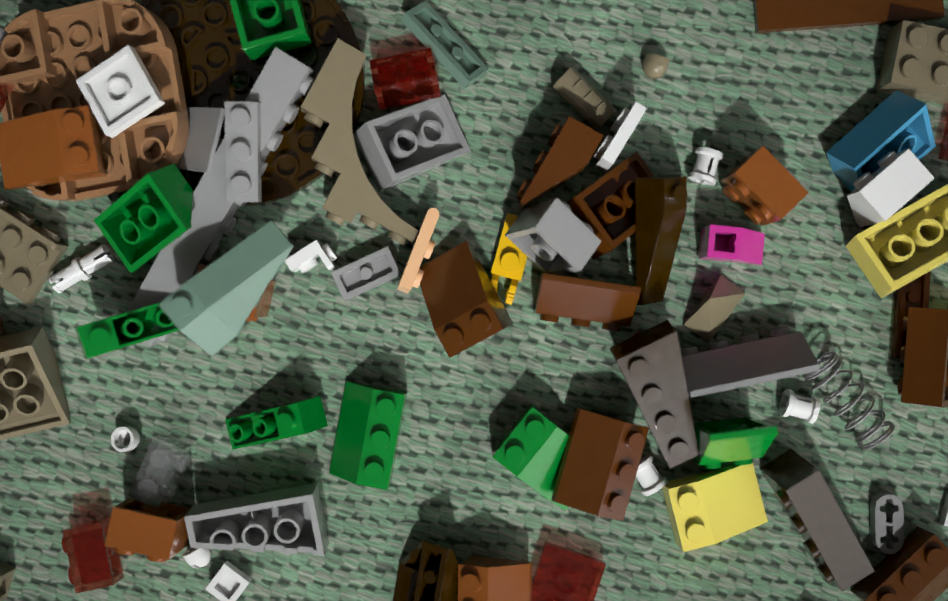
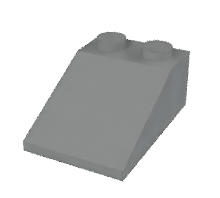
[353,94,471,192]

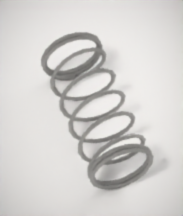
[802,352,895,450]

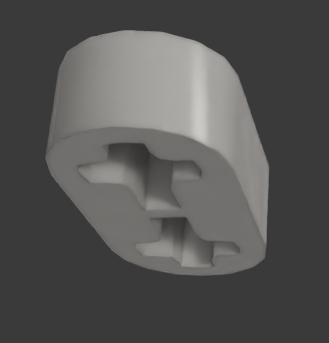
[870,492,904,554]

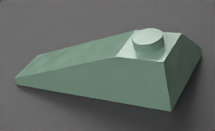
[159,220,293,356]

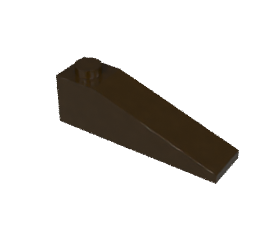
[635,174,687,305]

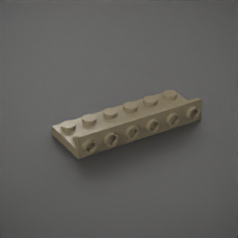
[0,197,69,304]

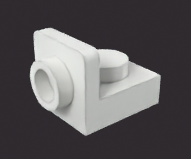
[285,240,337,274]

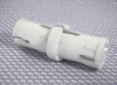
[48,244,115,293]

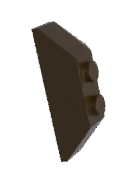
[393,540,459,601]

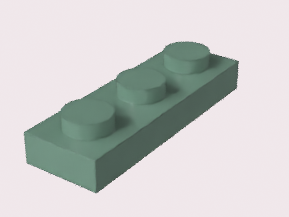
[401,0,489,89]

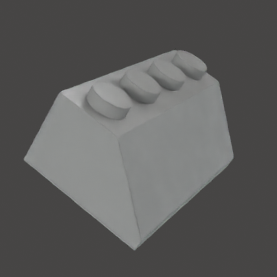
[680,326,820,398]

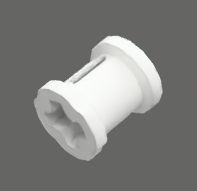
[688,147,724,186]
[778,389,821,424]
[636,454,668,496]

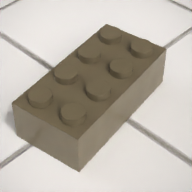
[876,20,948,105]

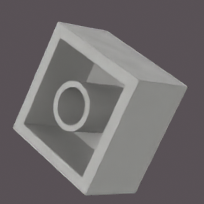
[505,197,602,275]

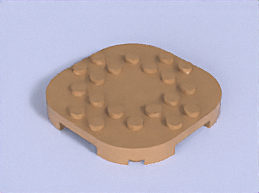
[0,0,189,202]

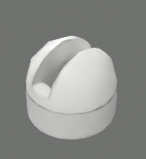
[111,426,140,452]
[182,547,211,568]

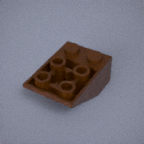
[516,116,604,211]

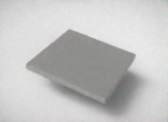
[176,107,225,173]

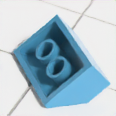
[826,90,936,192]

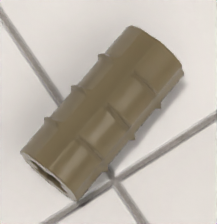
[553,66,617,131]

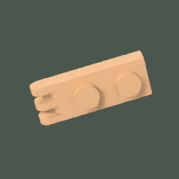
[397,208,439,294]

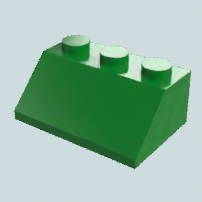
[94,164,193,273]
[329,381,408,490]

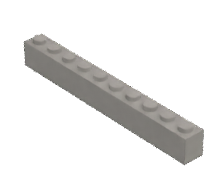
[126,47,315,347]

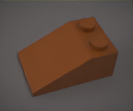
[0,105,107,190]

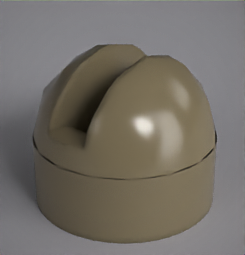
[642,53,670,79]

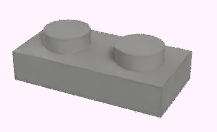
[331,246,402,301]

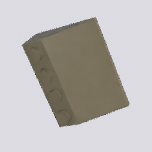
[0,327,71,440]

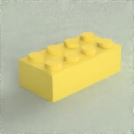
[846,184,948,298]

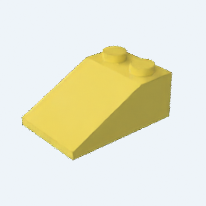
[662,463,768,552]

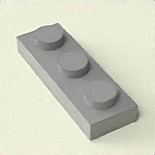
[224,101,261,202]

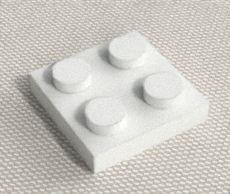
[76,45,165,138]
[594,102,647,174]

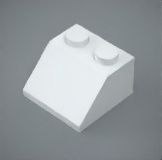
[847,148,934,227]

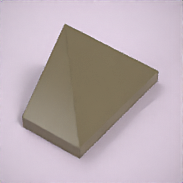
[683,275,746,343]

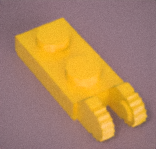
[490,213,527,305]

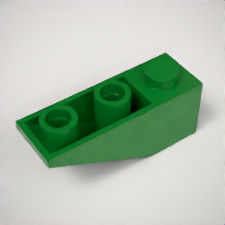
[74,302,179,359]
[225,396,328,450]

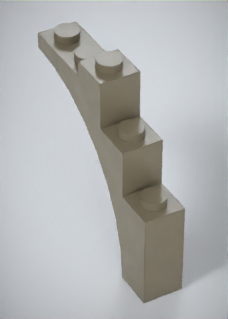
[301,38,419,245]

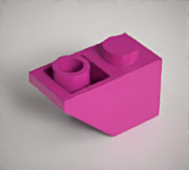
[698,225,765,265]

